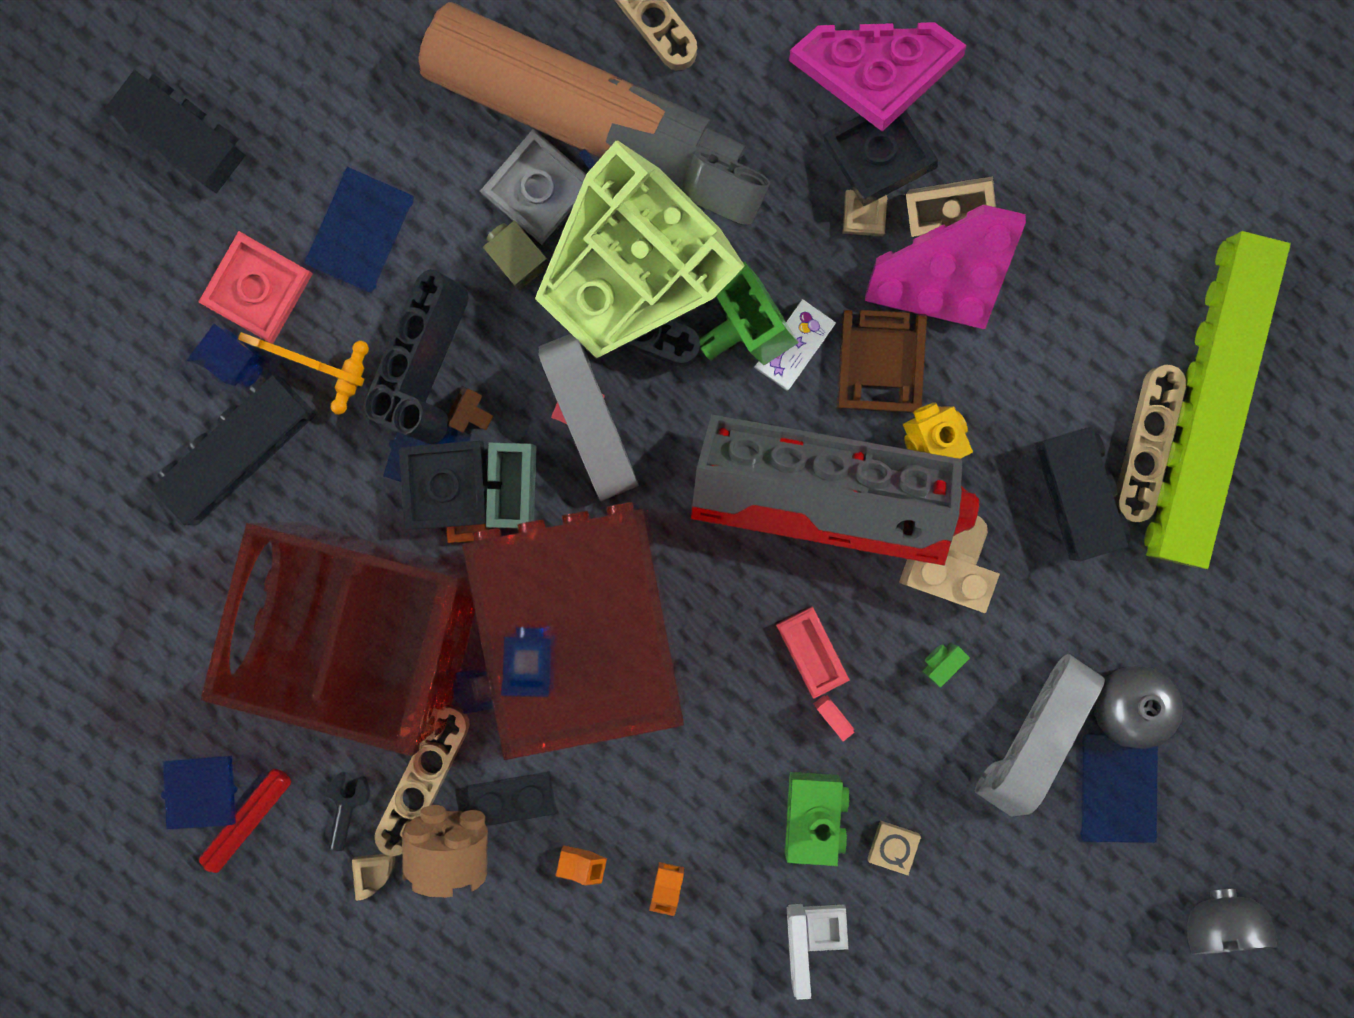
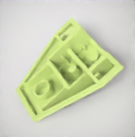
[535,140,745,358]

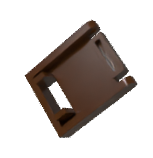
[837,310,927,413]

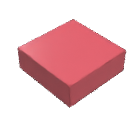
[813,695,855,741]

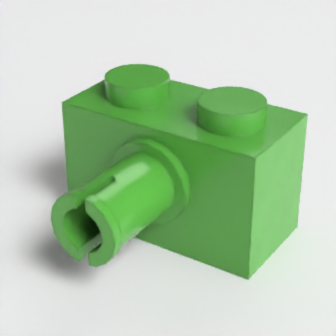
[699,262,799,365]
[785,772,849,866]

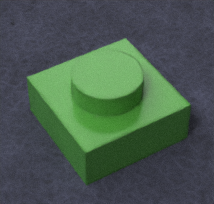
[922,643,970,688]

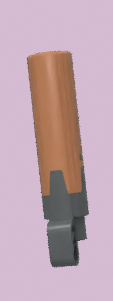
[418,2,770,225]

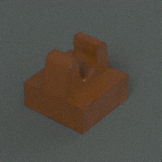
[447,386,493,433]

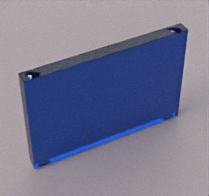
[304,167,414,294]
[1080,734,1158,843]

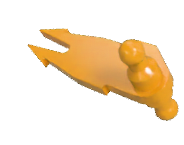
[238,332,369,415]

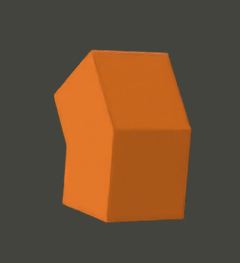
[556,845,607,886]
[649,862,684,916]

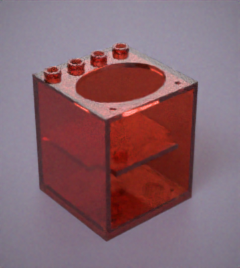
[462,502,685,760]
[200,522,486,756]

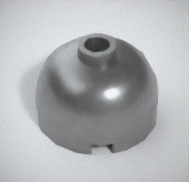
[1095,666,1183,749]
[1187,889,1278,954]

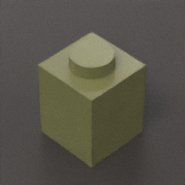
[483,220,549,292]

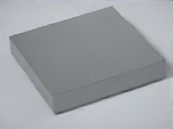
[480,129,586,247]

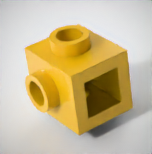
[903,402,973,459]

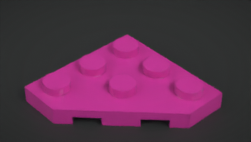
[789,22,967,131]
[865,205,1026,329]

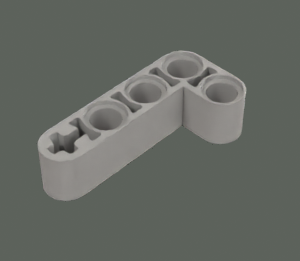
[538,334,639,501]
[975,654,1105,817]

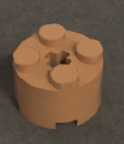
[402,805,488,898]

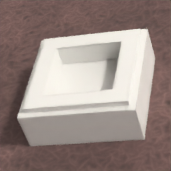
[804,905,848,951]

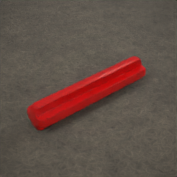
[199,768,292,873]

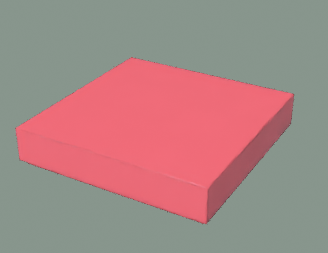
[199,231,313,344]

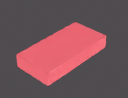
[776,606,850,699]

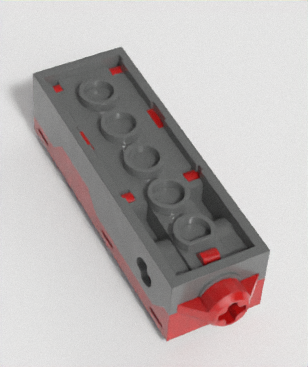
[691,414,979,566]

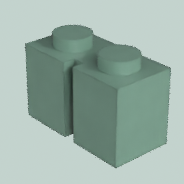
[486,443,536,528]

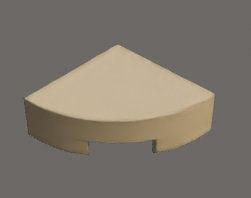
[352,854,395,901]

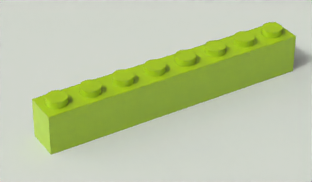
[1144,231,1291,569]

